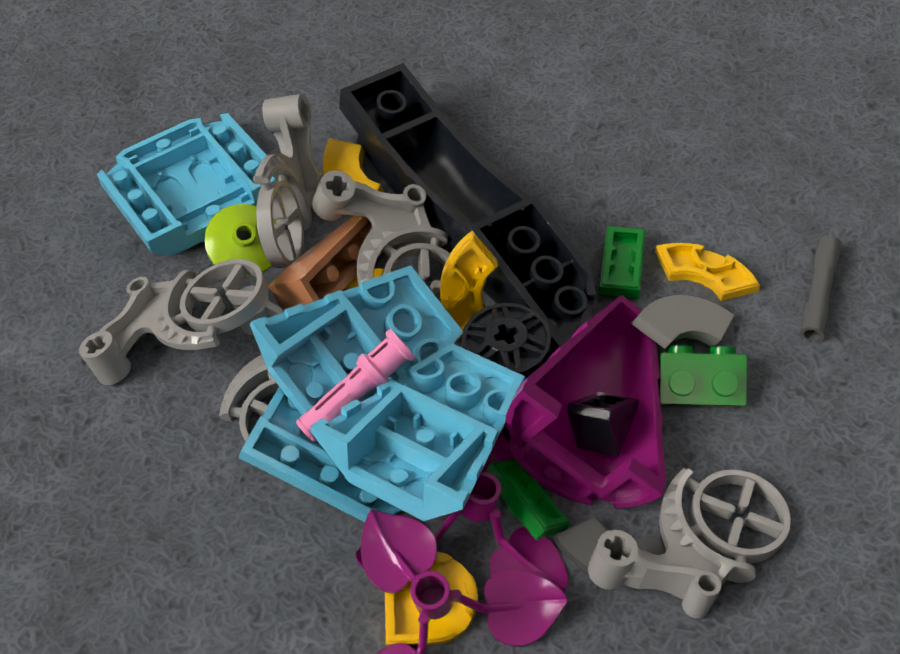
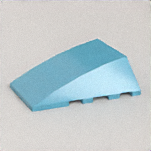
[250,265,463,415]
[310,343,525,521]

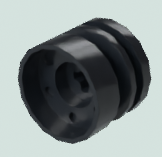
[461,303,552,379]

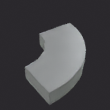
[631,295,734,349]

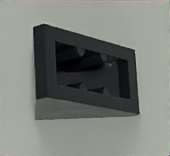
[567,392,639,456]

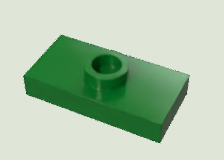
[599,226,646,299]
[484,459,570,541]

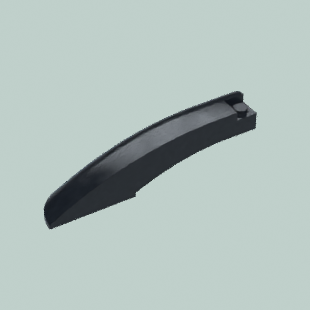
[339,63,596,350]

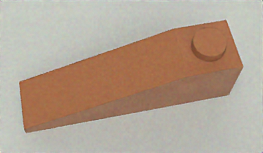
[268,216,372,311]

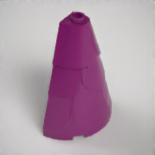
[505,295,667,508]

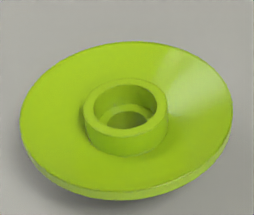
[205,204,277,277]

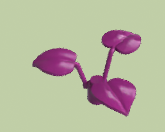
[355,432,568,592]
[361,510,567,654]

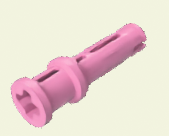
[295,328,417,442]

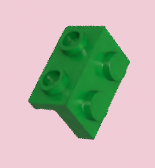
[658,346,747,406]

